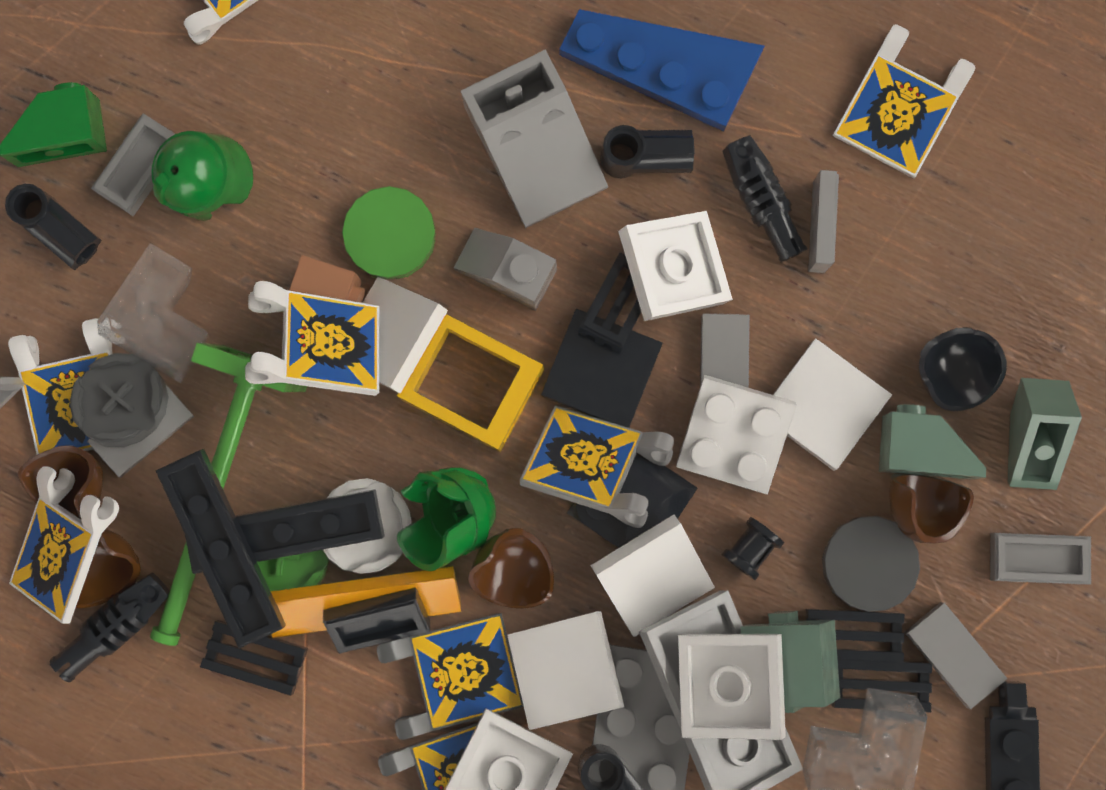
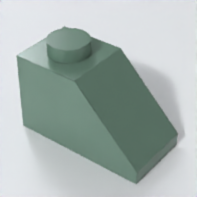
[1008,378,1082,490]
[879,404,986,480]

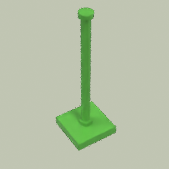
[150,343,307,646]

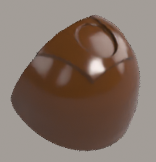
[18,445,103,519]
[889,474,974,544]
[468,528,554,609]
[76,529,141,608]

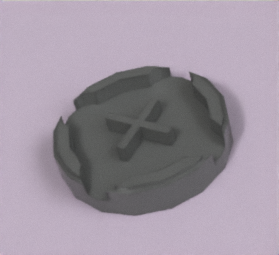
[69,353,168,448]
[822,516,920,612]

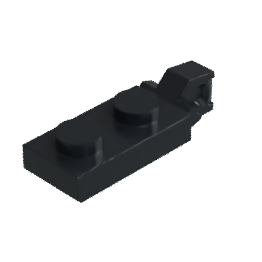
[985,681,1040,790]

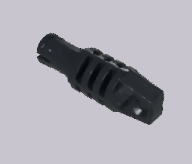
[722,135,808,263]
[49,572,170,683]

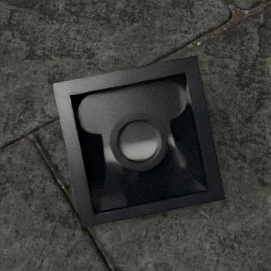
[567,453,698,548]

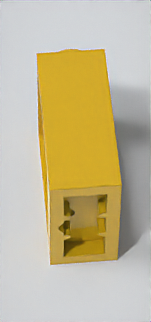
[397,314,544,453]

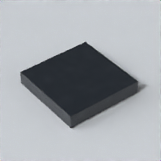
[541,308,663,428]

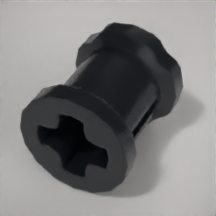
[721,517,784,580]

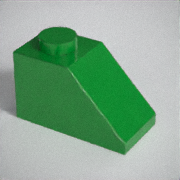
[0,82,107,167]

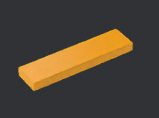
[271,566,461,638]

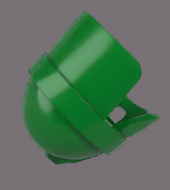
[151,131,253,221]
[397,467,496,571]

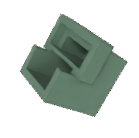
[740,611,840,713]

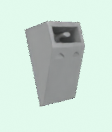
[461,49,608,229]

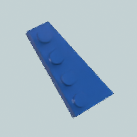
[559,9,765,132]

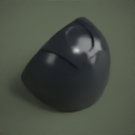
[919,327,1007,411]

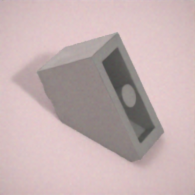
[454,228,557,311]

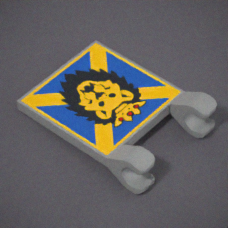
[520,406,674,528]

